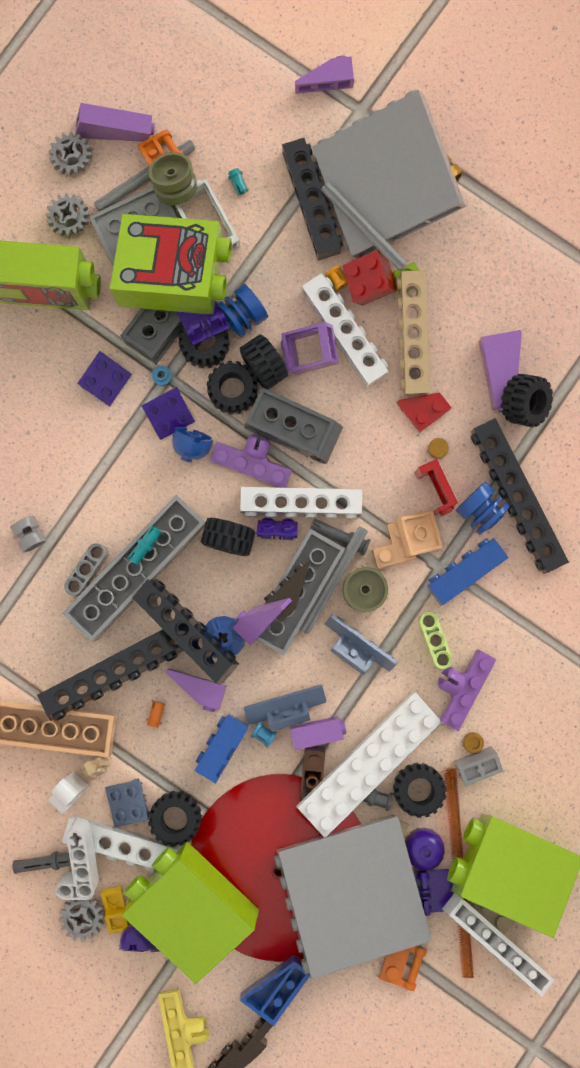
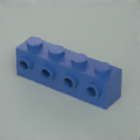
[426,538,509,606]

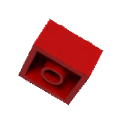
[342,250,398,306]

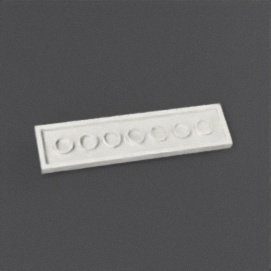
[296,691,441,837]

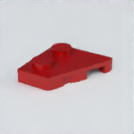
[397,392,452,433]

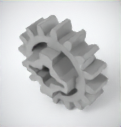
[48,132,92,177]
[46,193,90,238]
[59,898,105,942]

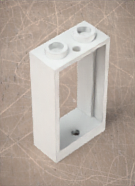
[174,179,240,250]

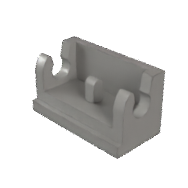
[454,746,504,787]

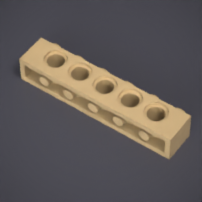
[396,270,430,394]

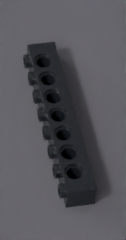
[470,418,569,574]
[37,624,189,721]

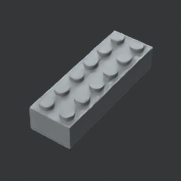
[257,529,345,655]

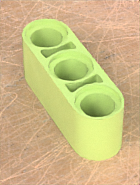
[418,612,452,669]

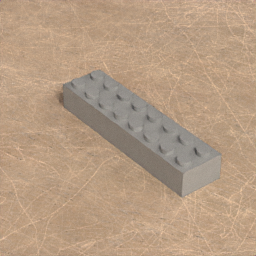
[62,495,206,642]

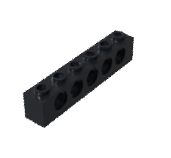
[282,138,343,261]
[132,579,239,683]

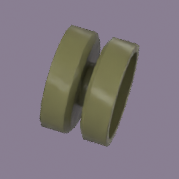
[149,152,198,206]
[342,567,389,612]

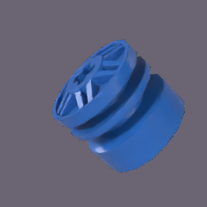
[217,284,268,338]
[455,481,510,535]
[202,616,245,658]

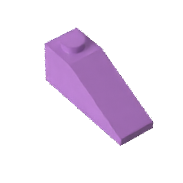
[295,55,354,94]
[233,598,292,645]
[166,669,227,712]

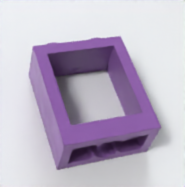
[281,322,339,375]
[290,716,347,750]

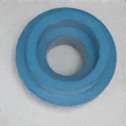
[152,366,172,386]

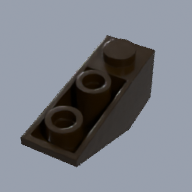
[264,561,310,622]

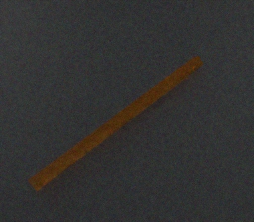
[444,768,474,978]

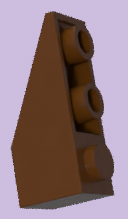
[299,745,325,811]

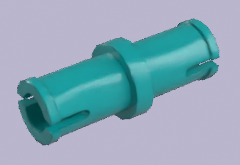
[127,525,163,566]

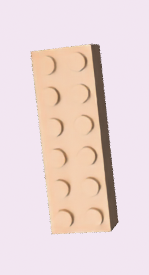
[0,700,117,758]

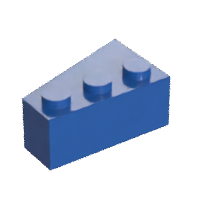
[194,714,249,784]
[240,955,310,1026]

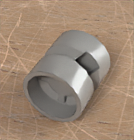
[10,516,47,553]

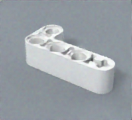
[48,772,89,815]
[55,818,99,900]

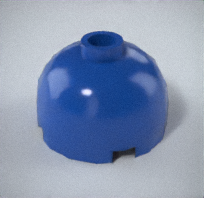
[172,427,213,462]

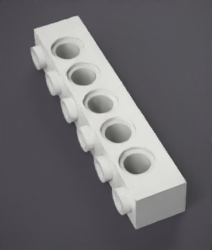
[302,273,389,388]
[240,487,362,519]
[62,815,182,872]
[442,893,554,997]

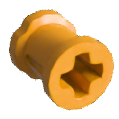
[325,265,348,292]

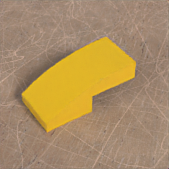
[101,885,129,934]

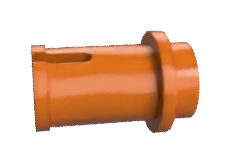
[146,701,165,728]

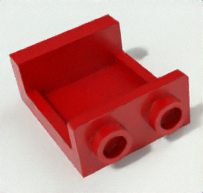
[414,459,458,517]

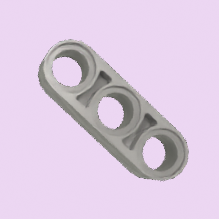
[64,543,108,596]

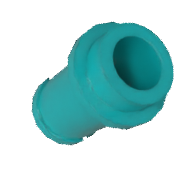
[228,168,249,196]

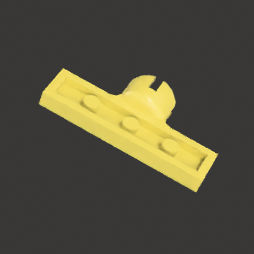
[158,989,209,1068]

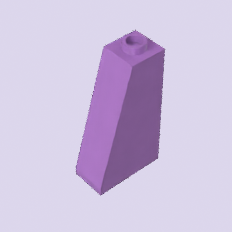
[75,103,155,142]
[479,330,522,412]

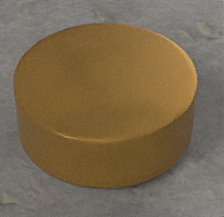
[428,438,449,459]
[462,732,484,753]

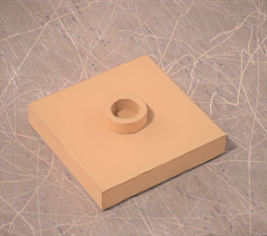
[396,510,443,558]

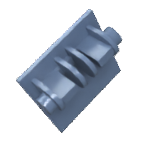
[105,778,149,827]

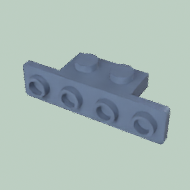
[325,614,398,675]
[244,685,327,732]

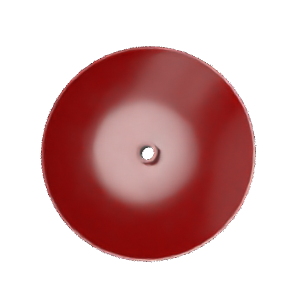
[191,774,361,962]

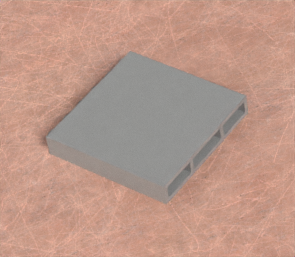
[312,90,466,259]
[274,815,432,979]

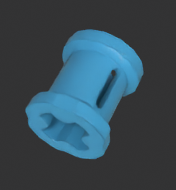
[250,721,277,748]

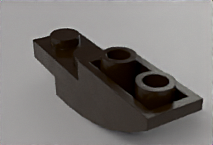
[208,1016,272,1068]

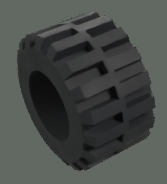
[178,325,230,369]
[240,334,288,390]
[207,361,258,415]
[501,374,553,427]
[200,517,256,557]
[393,763,447,818]
[148,791,202,847]

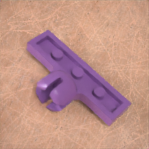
[210,434,292,488]
[438,649,496,731]

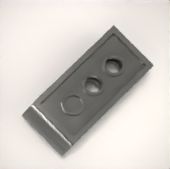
[120,309,183,365]
[244,387,343,464]

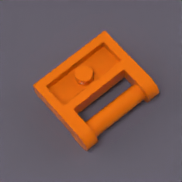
[137,130,183,167]
[379,946,427,991]

